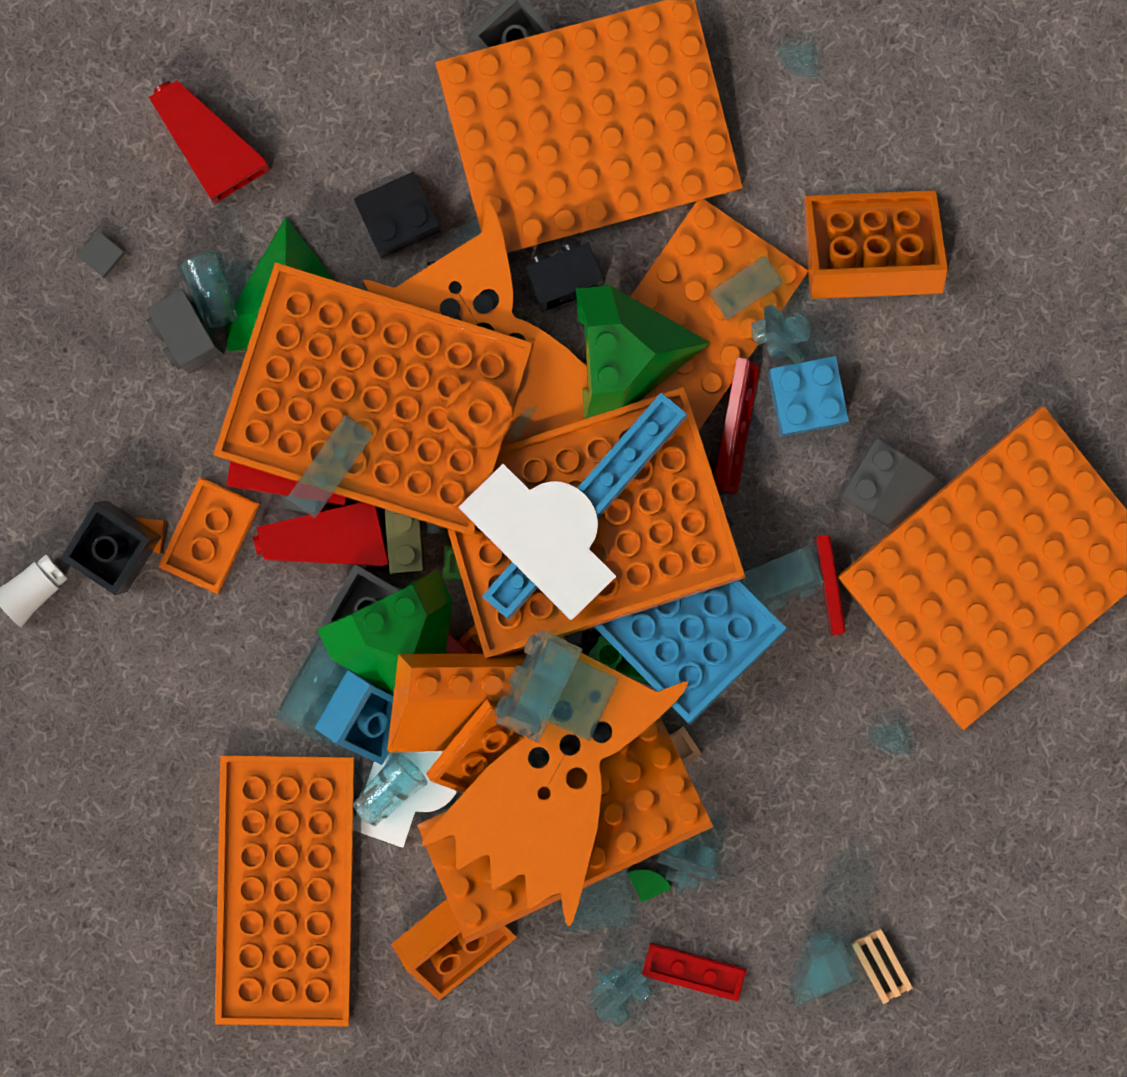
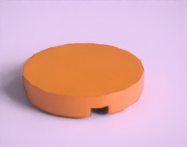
[445,380,513,448]

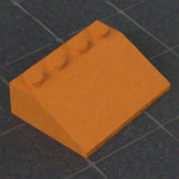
[804,190,948,299]
[387,653,540,752]

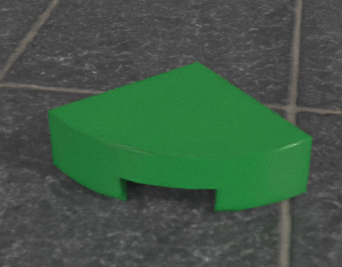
[627,868,672,903]

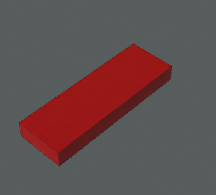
[814,535,846,636]
[641,942,747,1002]

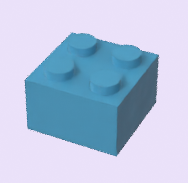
[767,356,849,437]
[314,670,394,765]

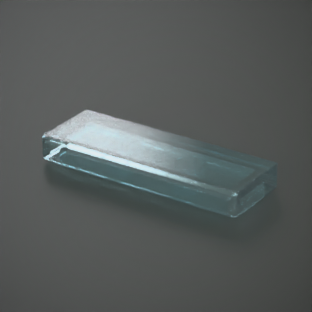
[287,415,374,519]

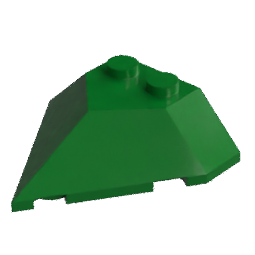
[226,217,335,352]
[576,285,711,419]
[317,570,453,695]

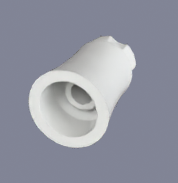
[0,555,68,628]

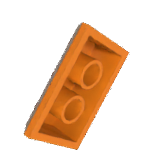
[391,899,517,1001]

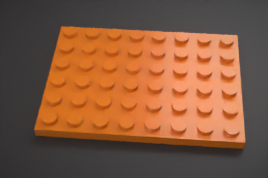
[435,0,743,253]
[213,262,533,537]
[447,387,746,659]
[837,406,1127,730]

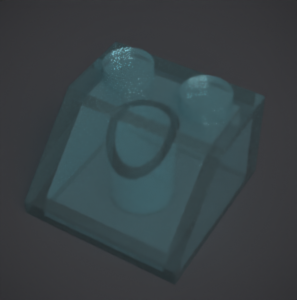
[788,931,859,1006]

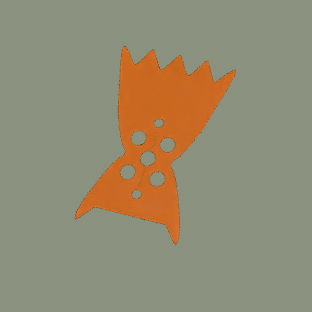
[363,201,588,446]
[422,636,688,927]

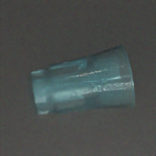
[178,252,238,329]
[353,752,427,827]

